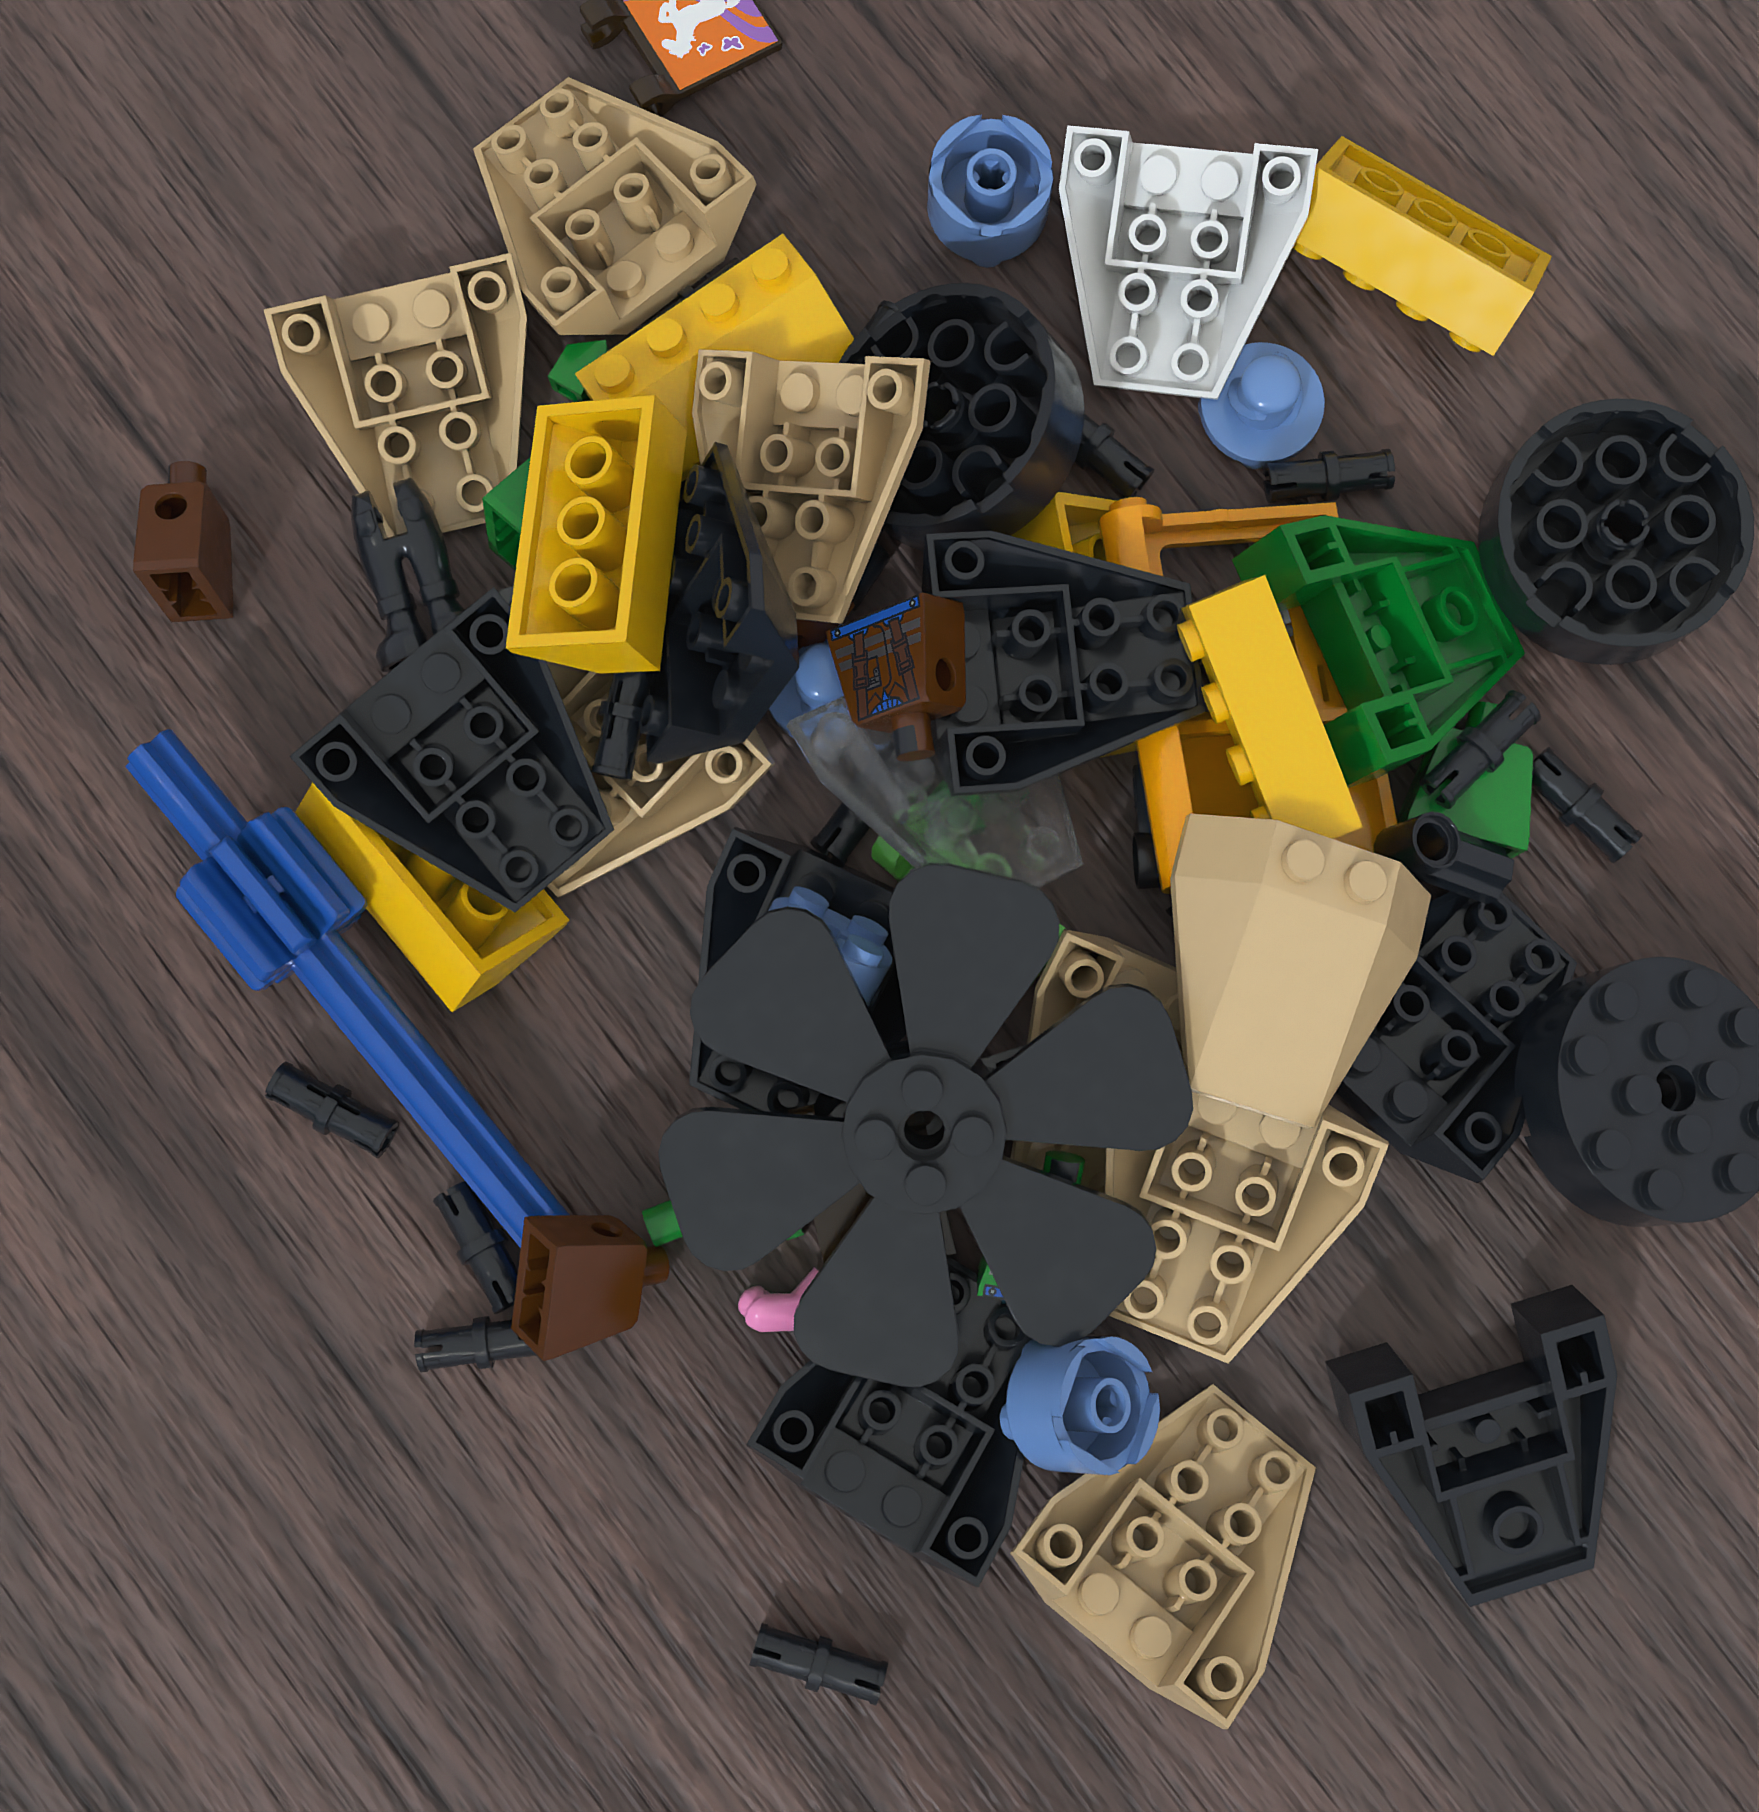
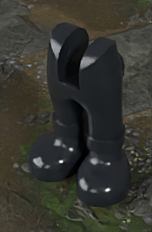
[351,478,465,672]

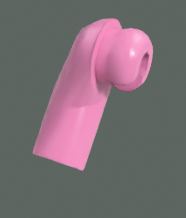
[738,1267,819,1332]

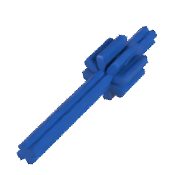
[125,729,570,1248]

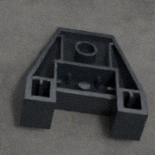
[1325,1285,1618,1607]

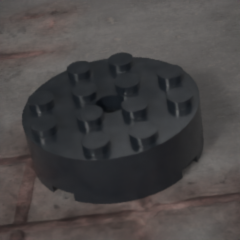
[839,283,1085,551]
[1478,398,1754,665]
[1514,957,1759,1227]

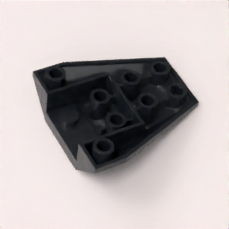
[639,442,799,764]
[922,531,1206,796]
[290,587,614,912]
[689,827,907,1116]
[1336,891,1577,1183]
[746,1256,1033,1587]

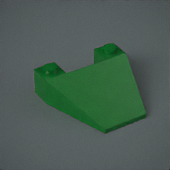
[1232,515,1525,788]

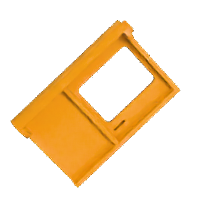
[1098,497,1397,894]

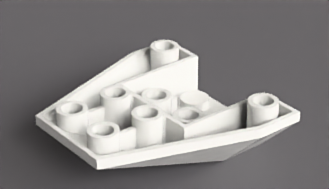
[1059,125,1318,400]

